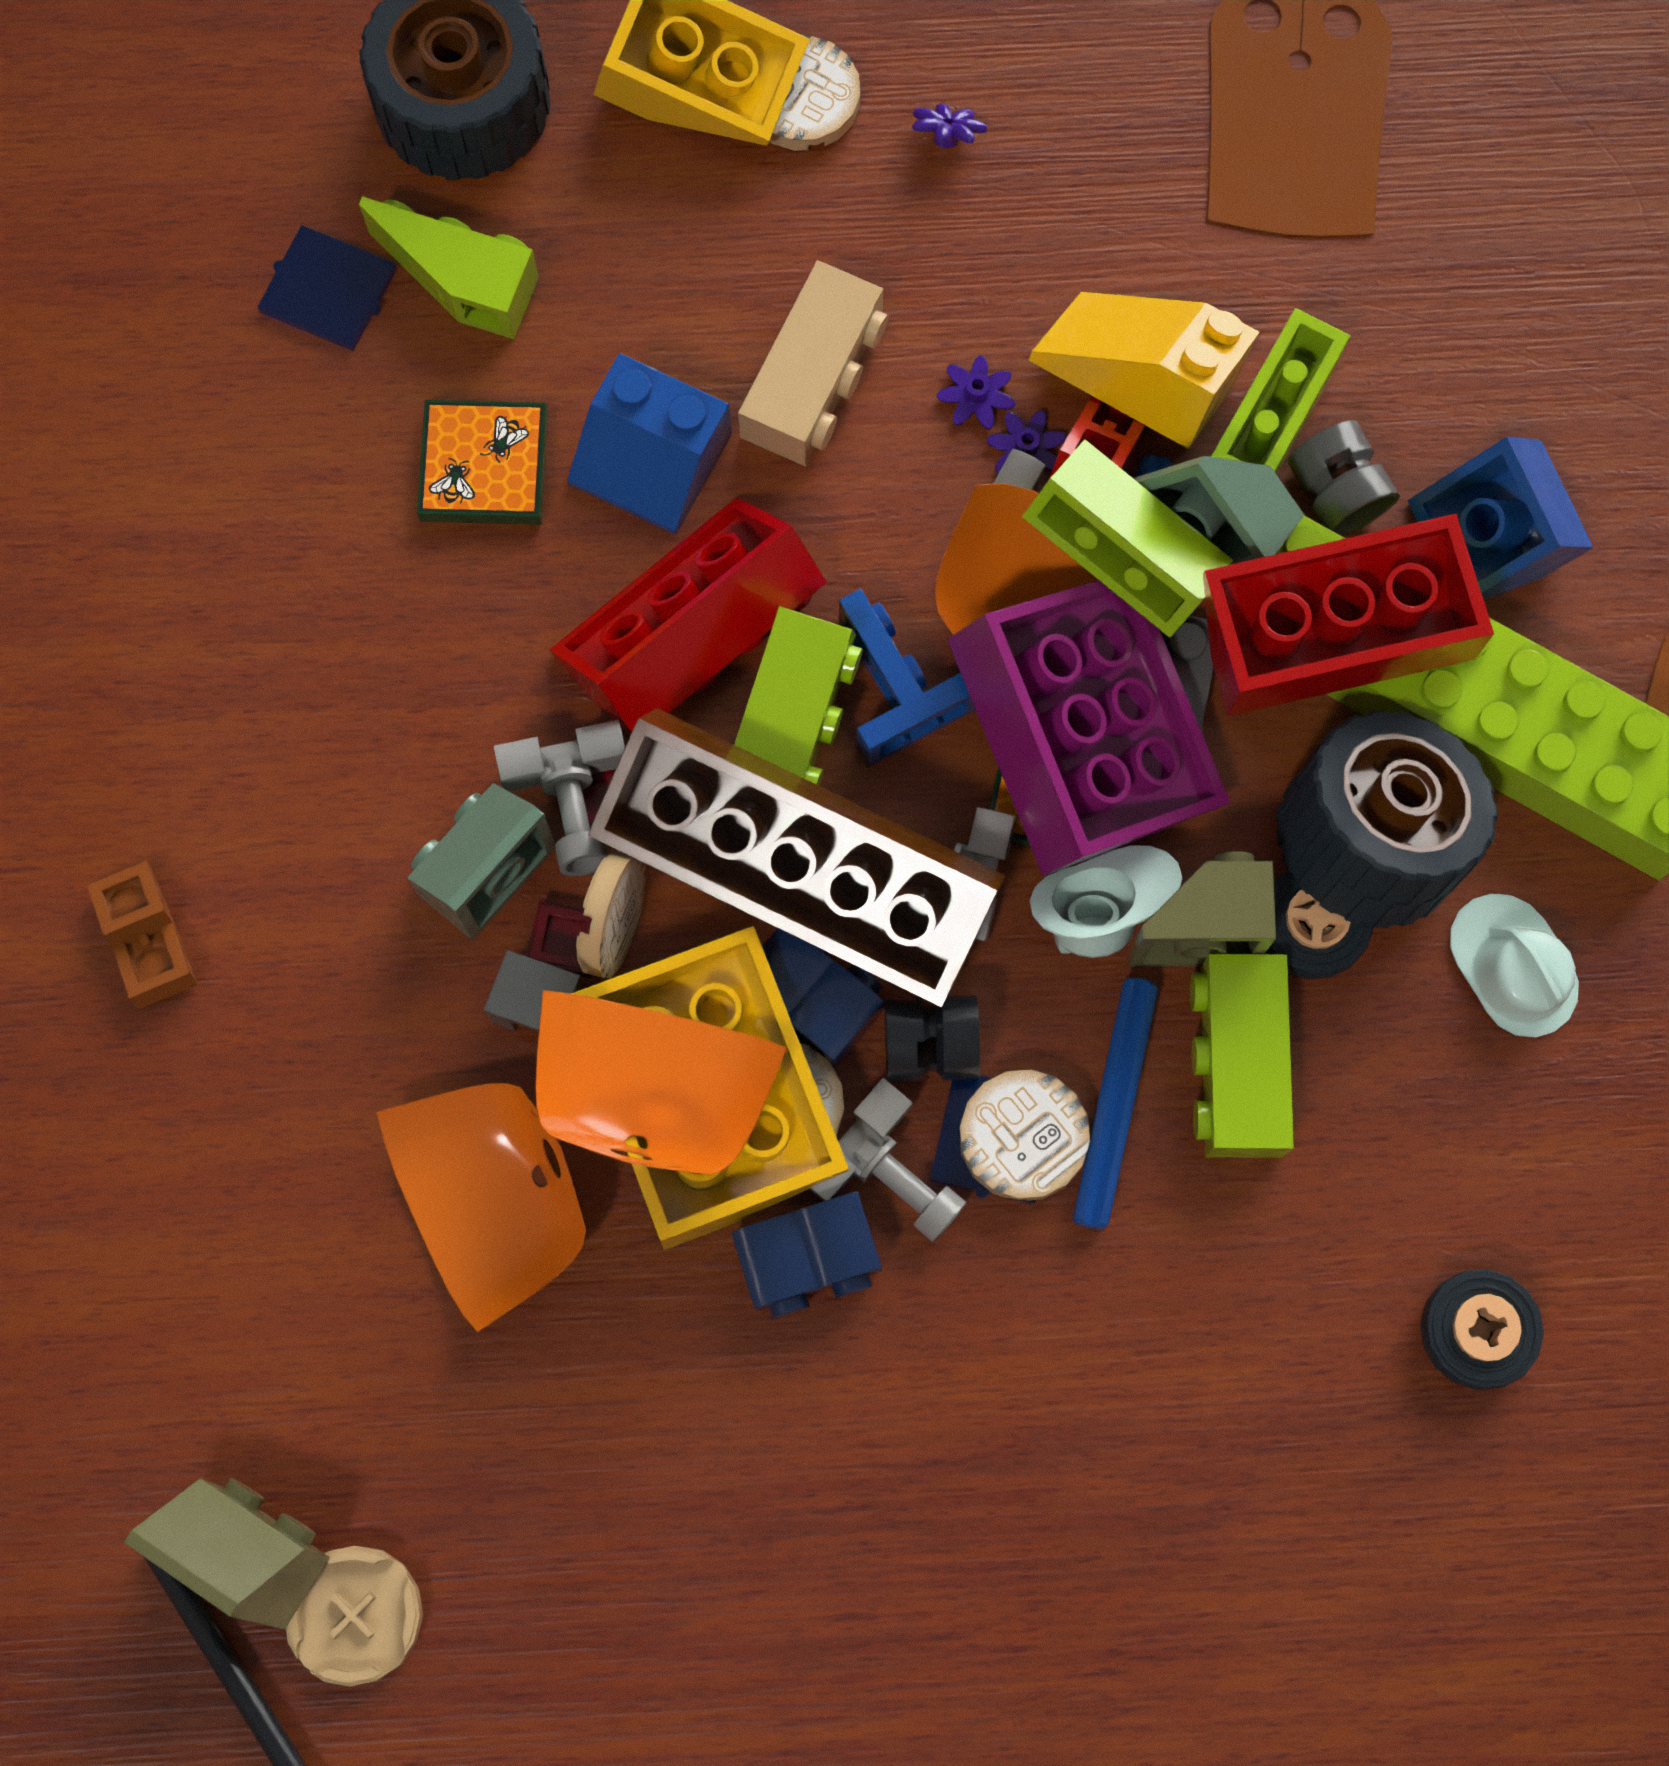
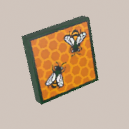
[417,400,548,525]

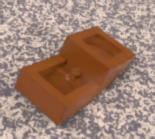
[87,860,198,1010]

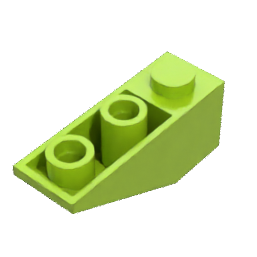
[359,196,539,339]

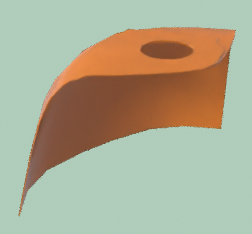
[935,483,1098,635]
[535,990,787,1175]
[376,1083,586,1333]

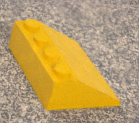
[572,926,849,1250]

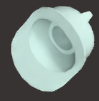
[1030,845,1183,958]
[1450,893,1579,1038]

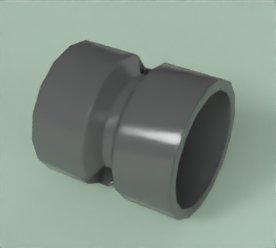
[1287,420,1400,536]

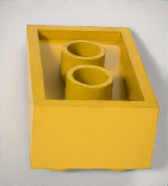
[593,0,810,146]
[1028,292,1259,449]

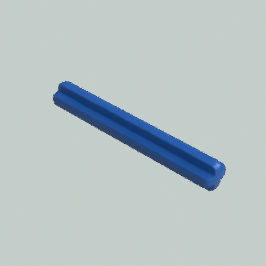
[1073,977,1158,1230]

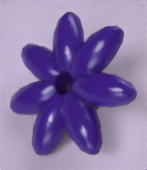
[912,102,988,148]
[937,355,1015,430]
[987,411,1066,473]

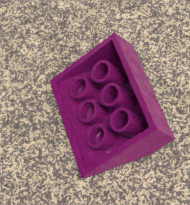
[947,580,1230,876]

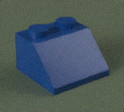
[567,353,732,535]
[1407,436,1594,600]

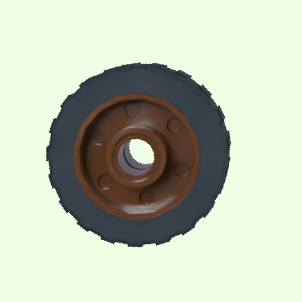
[359,0,551,180]
[1276,710,1498,928]

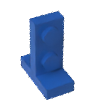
[839,588,976,768]

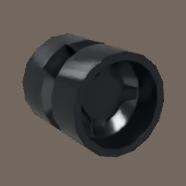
[885,995,980,1082]

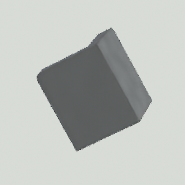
[484,950,585,1031]

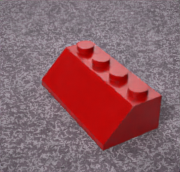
[549,497,827,735]
[1203,514,1494,716]

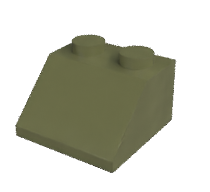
[1128,852,1276,967]
[124,1478,330,1630]

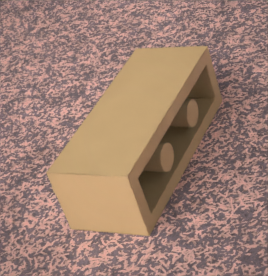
[738,260,889,467]

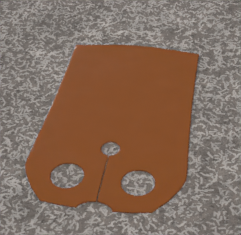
[1207,0,1392,236]

